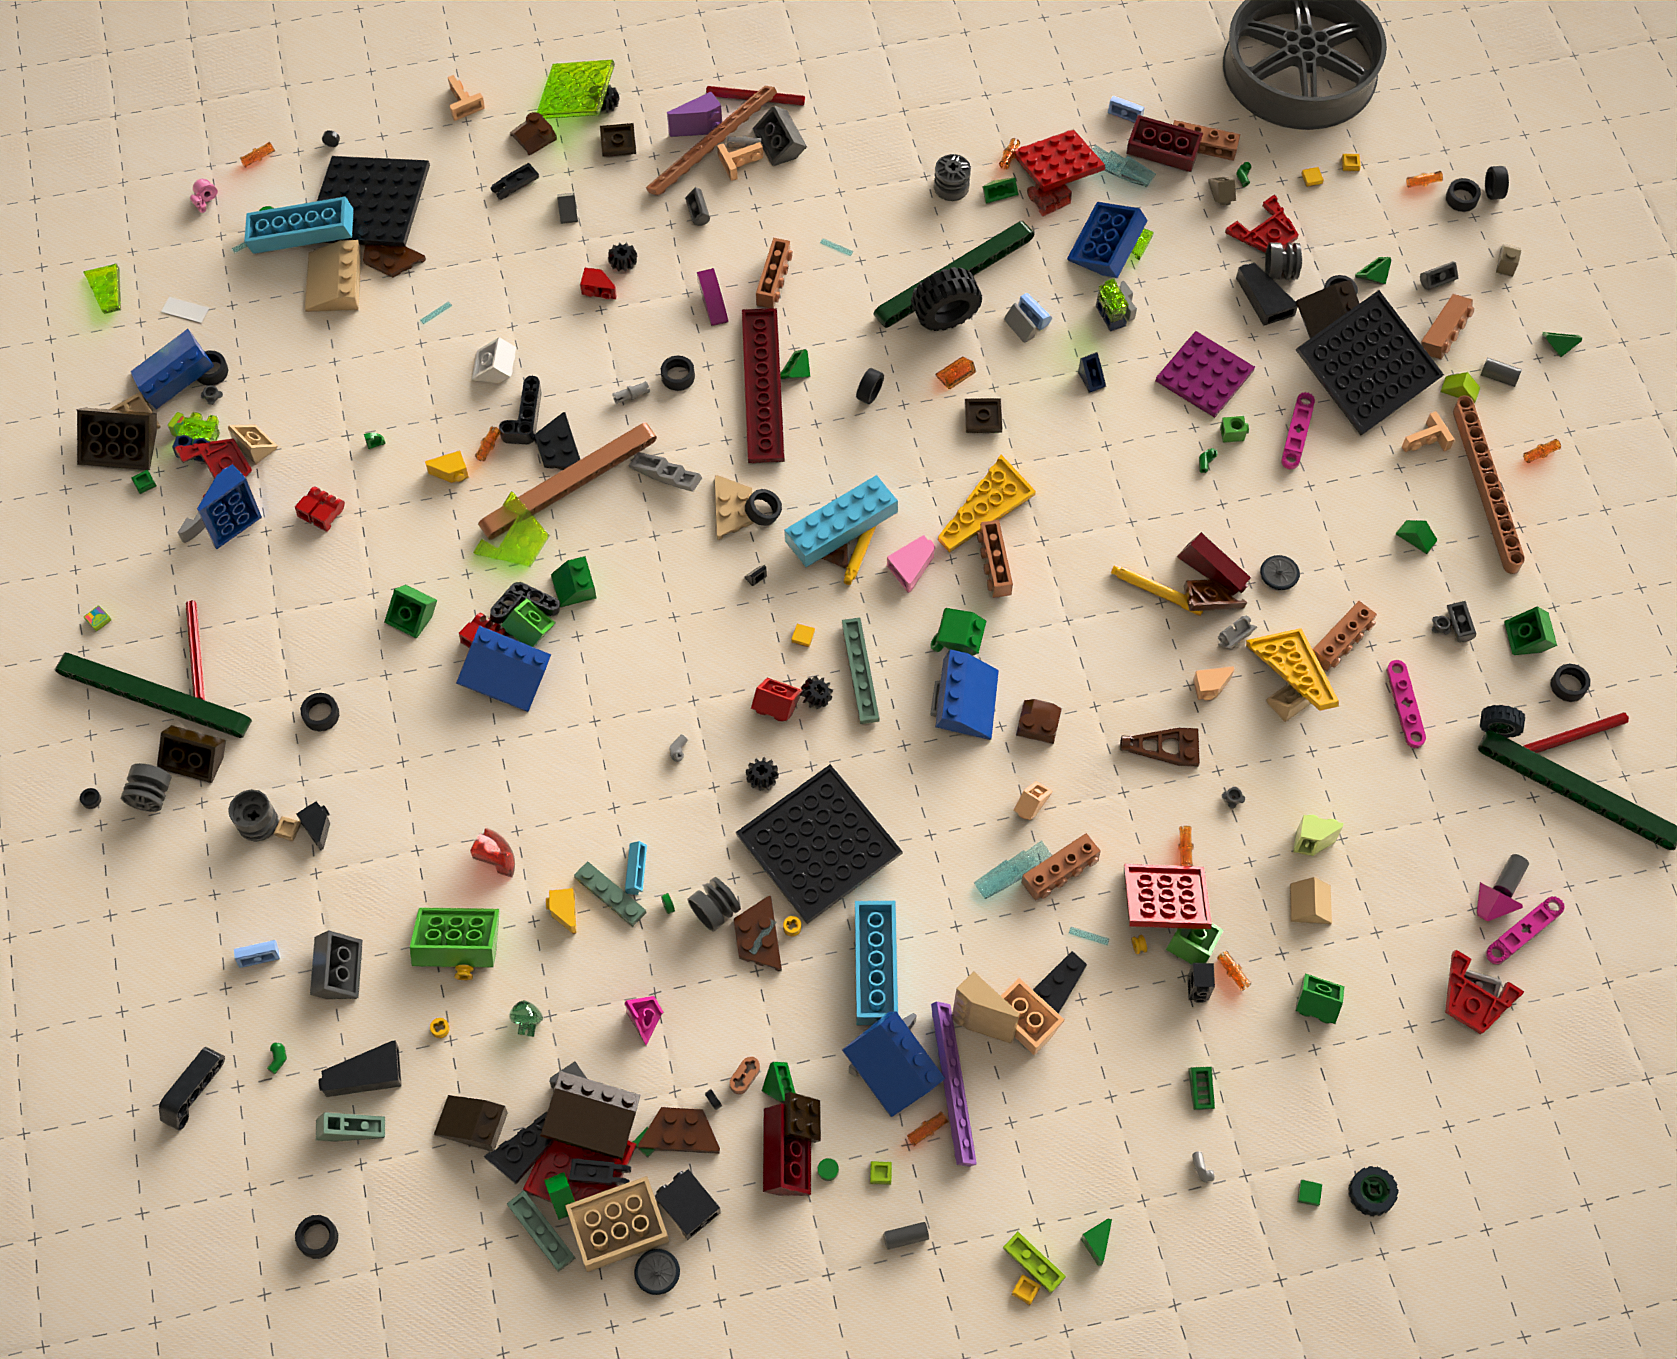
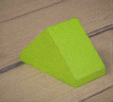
[1440,372,1480,403]

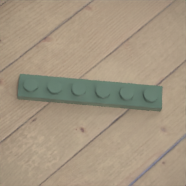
[842,617,880,724]

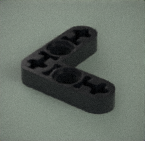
[490,582,560,624]

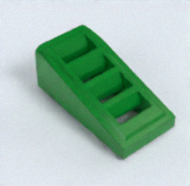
[1188,1066,1215,1110]

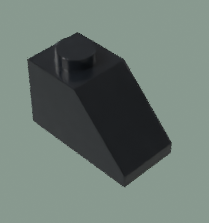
[296,801,330,851]

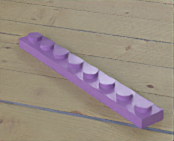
[931,1001,977,1167]

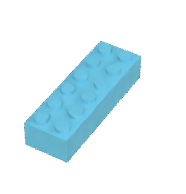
[244,197,353,254]
[784,475,898,567]
[855,901,898,1025]

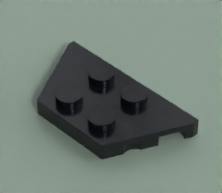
[534,412,580,470]

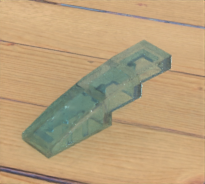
[1092,144,1156,187]
[974,840,1052,899]

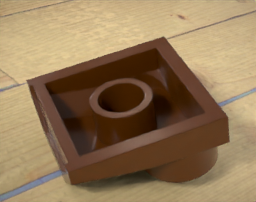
[510,112,557,156]
[1016,699,1062,744]

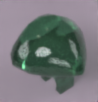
[509,1000,543,1037]

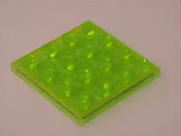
[537,59,615,119]

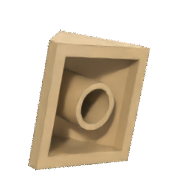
[228,424,278,464]
[1266,683,1311,722]
[1290,877,1332,924]

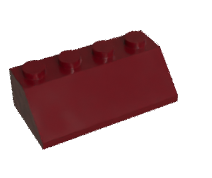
[1126,115,1203,172]
[763,1103,811,1196]

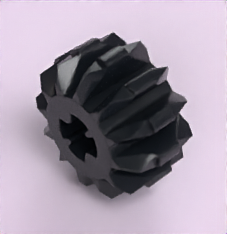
[591,84,620,113]
[608,242,638,272]
[800,676,833,710]
[746,757,779,791]

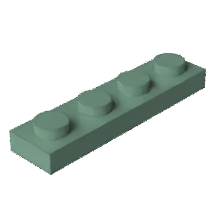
[574,861,647,927]
[507,1191,576,1272]

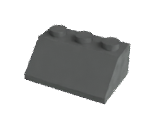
[752,105,807,166]
[310,930,363,999]

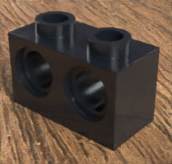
[1187,963,1215,1003]

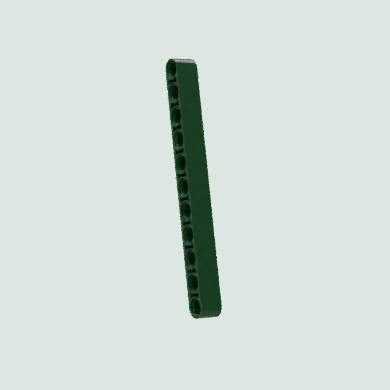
[873,221,1035,328]
[55,652,252,738]
[1478,731,1677,850]

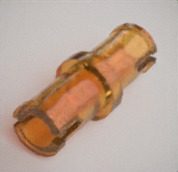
[999,138,1020,169]
[240,142,275,168]
[1406,171,1443,188]
[475,426,500,461]
[1523,439,1561,463]
[1178,826,1194,866]
[1217,951,1252,991]
[907,1111,948,1146]

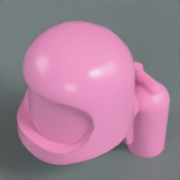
[190,179,218,213]

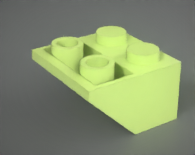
[1293,815,1344,856]

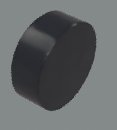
[322,130,340,147]
[80,788,101,809]
[705,1089,722,1110]

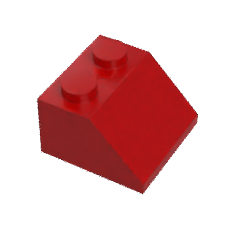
[751,677,803,722]

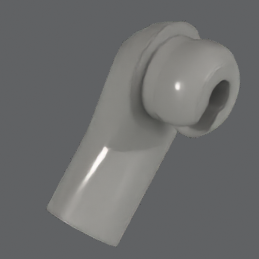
[669,734,688,762]
[1192,1152,1215,1183]

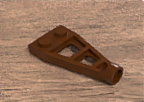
[1120,727,1200,767]

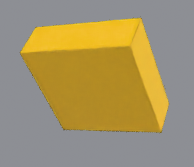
[1341,154,1361,171]
[1301,167,1324,187]
[791,623,815,647]
[1012,1274,1041,1305]

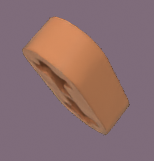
[730,1057,760,1094]

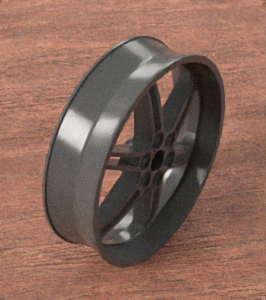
[1223,0,1387,130]

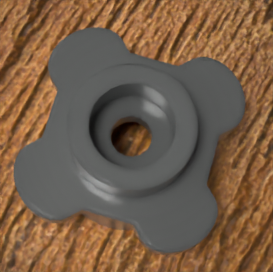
[201,385,223,404]
[1432,616,1451,635]
[1222,786,1245,808]

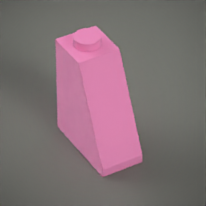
[887,535,935,593]

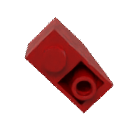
[580,267,617,300]

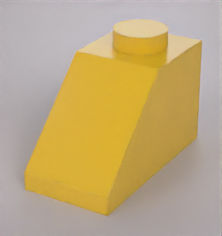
[425,450,469,483]
[546,888,577,934]

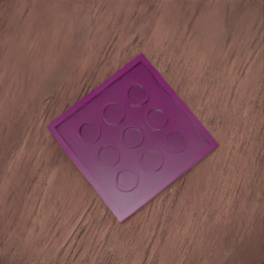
[1155,331,1255,418]

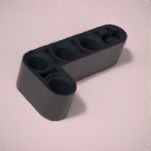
[499,375,542,445]
[159,1047,225,1131]

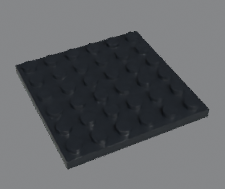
[317,156,430,247]
[1296,290,1444,435]
[736,764,903,924]

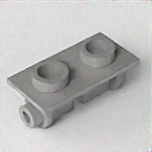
[1218,615,1257,649]

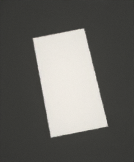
[161,297,209,323]

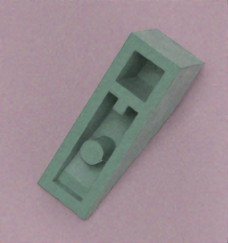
[316,1112,385,1142]

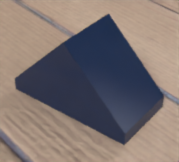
[1078,352,1106,392]

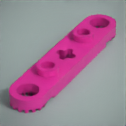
[1281,392,1315,469]
[1387,660,1426,748]
[1486,896,1565,964]

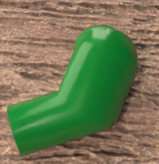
[1236,162,1252,187]
[1199,448,1218,473]
[267,1042,287,1074]

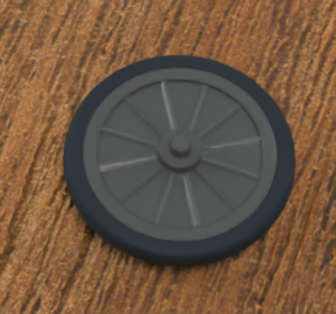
[1260,555,1300,590]
[634,1249,680,1295]

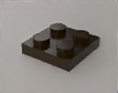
[600,123,636,157]
[965,398,1003,433]
[785,1092,821,1143]

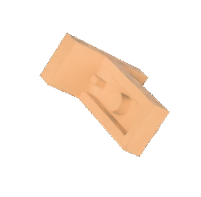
[448,75,485,121]
[717,142,763,181]
[1402,411,1455,452]

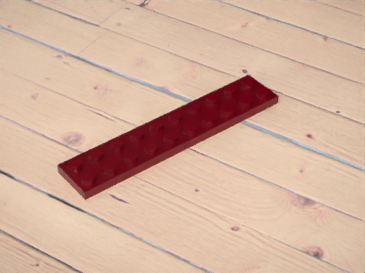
[742,308,785,463]

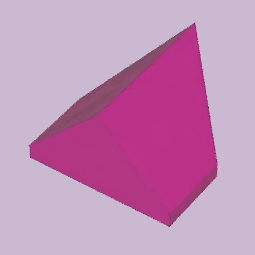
[1477,882,1523,921]
[624,996,664,1046]

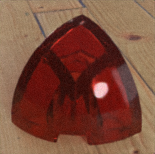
[470,828,515,878]

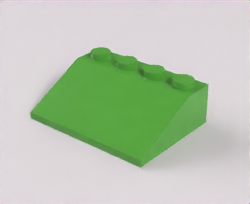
[410,908,500,967]

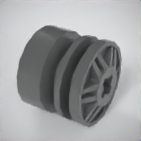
[934,154,971,201]
[1265,243,1302,280]
[121,763,172,812]
[228,789,279,842]
[687,877,741,931]

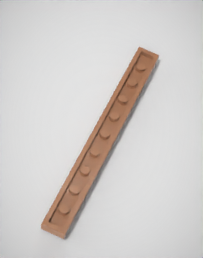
[646,85,777,195]

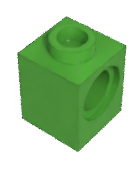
[1220,416,1249,443]

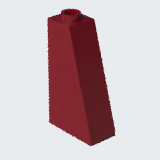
[1177,532,1251,596]

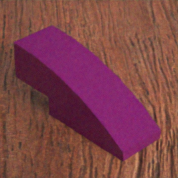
[697,268,728,326]

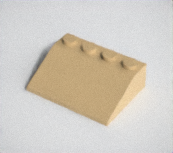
[305,240,362,312]
[952,971,1020,1043]
[565,1176,669,1272]

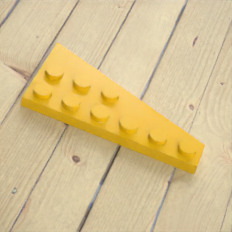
[938,454,1036,553]
[1246,628,1339,711]

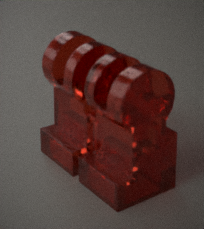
[1027,184,1072,217]

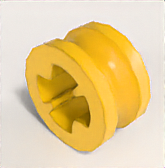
[783,916,801,937]
[1131,934,1147,954]
[454,965,474,981]
[430,1018,450,1039]

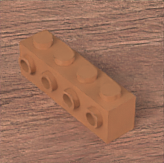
[1173,120,1241,161]
[756,238,793,308]
[1421,294,1474,359]
[977,520,1013,598]
[1312,601,1377,671]
[1021,833,1101,901]

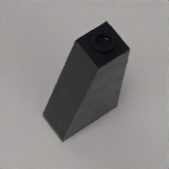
[1236,262,1298,326]
[318,1040,402,1097]

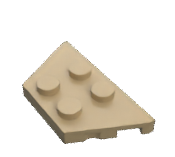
[715,475,754,540]

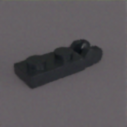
[490,163,539,200]
[569,1159,631,1186]

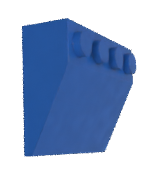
[1067,202,1148,278]
[130,329,214,409]
[197,464,262,549]
[456,626,551,712]
[935,649,999,740]
[842,1011,945,1117]

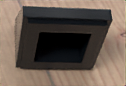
[744,565,767,586]

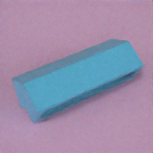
[625,841,647,895]

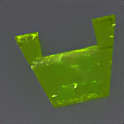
[473,491,550,567]

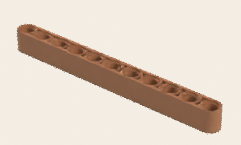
[1453,396,1525,574]
[478,423,657,540]

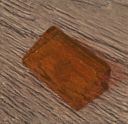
[935,356,976,389]

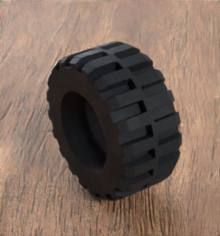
[911,267,982,331]

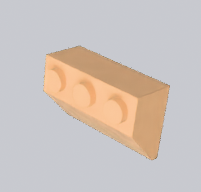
[1001,978,1064,1055]

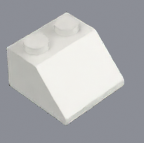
[472,338,516,383]

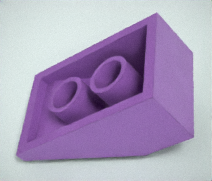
[667,92,722,137]

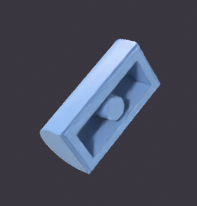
[1108,96,1145,123]
[1018,293,1052,330]
[234,940,280,968]

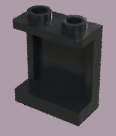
[655,1169,721,1240]

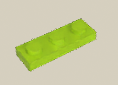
[1003,1231,1066,1293]

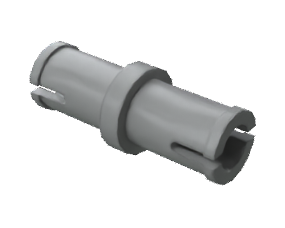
[727,136,763,148]
[612,381,650,404]

